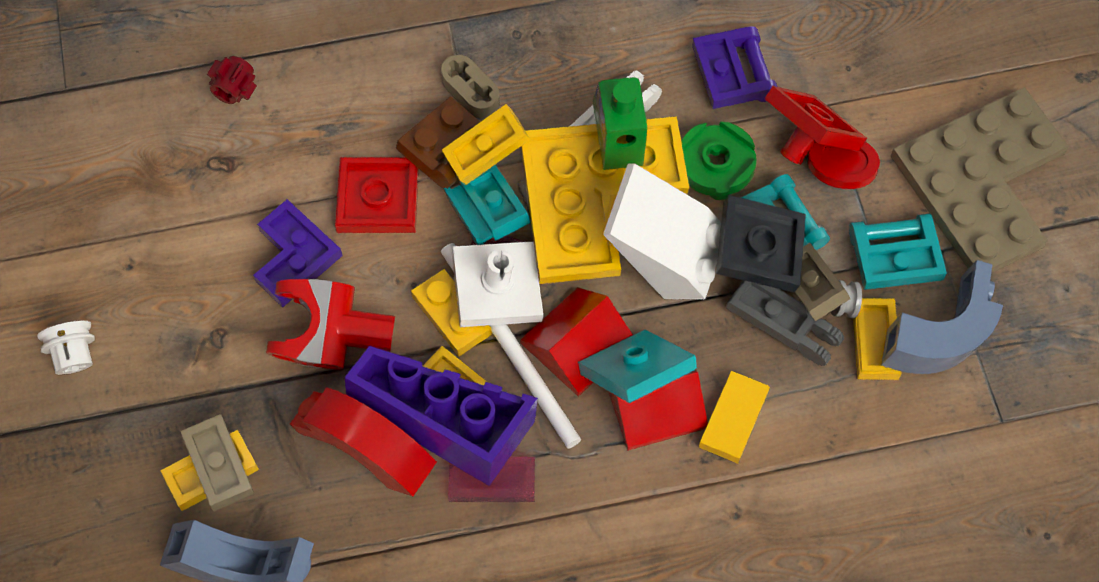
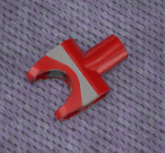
[266,279,395,370]

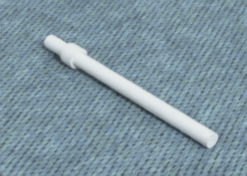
[441,243,581,449]

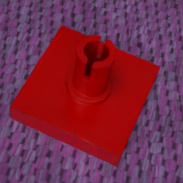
[765,86,867,165]

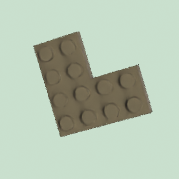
[891,87,1069,273]

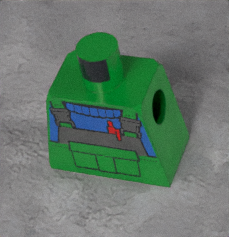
[593,77,647,170]

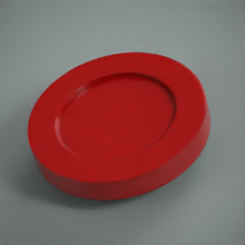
[808,141,880,189]

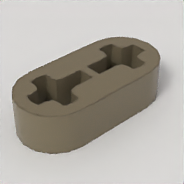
[441,55,500,119]

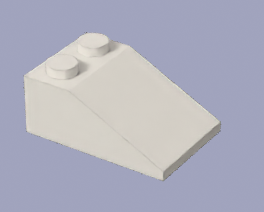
[603,164,721,299]

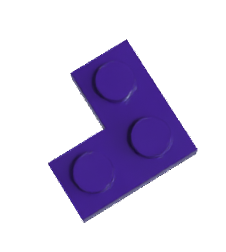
[253,199,343,308]

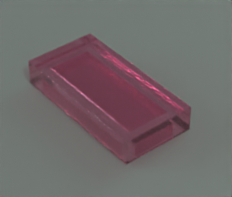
[448,457,535,502]

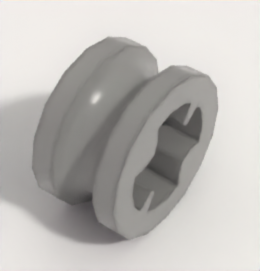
[831,280,862,318]

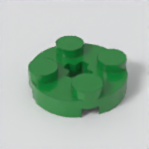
[681,122,757,200]

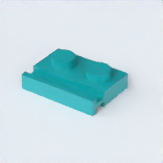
[444,165,531,245]

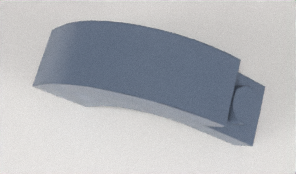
[881,260,1003,374]
[160,520,314,582]

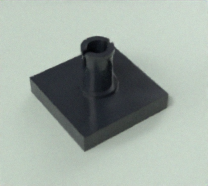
[716,195,806,292]

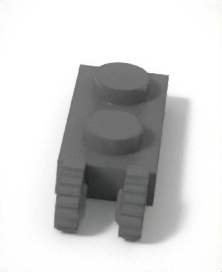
[726,280,844,366]

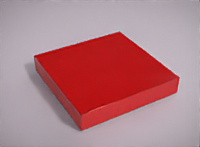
[335,157,419,233]

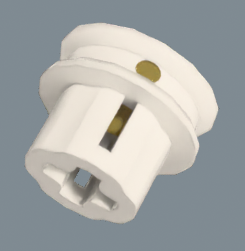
[37,321,95,375]

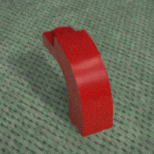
[290,387,437,497]

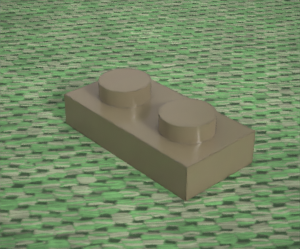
[795,243,851,321]
[180,414,254,511]

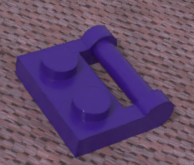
[692,26,778,109]

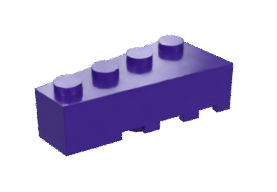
[345,346,538,486]

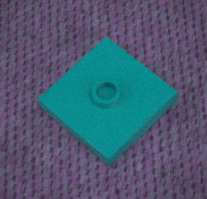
[578,329,697,403]

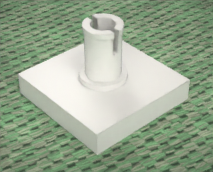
[452,242,543,327]

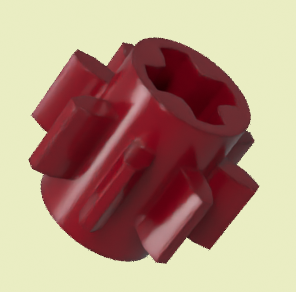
[207,56,257,104]

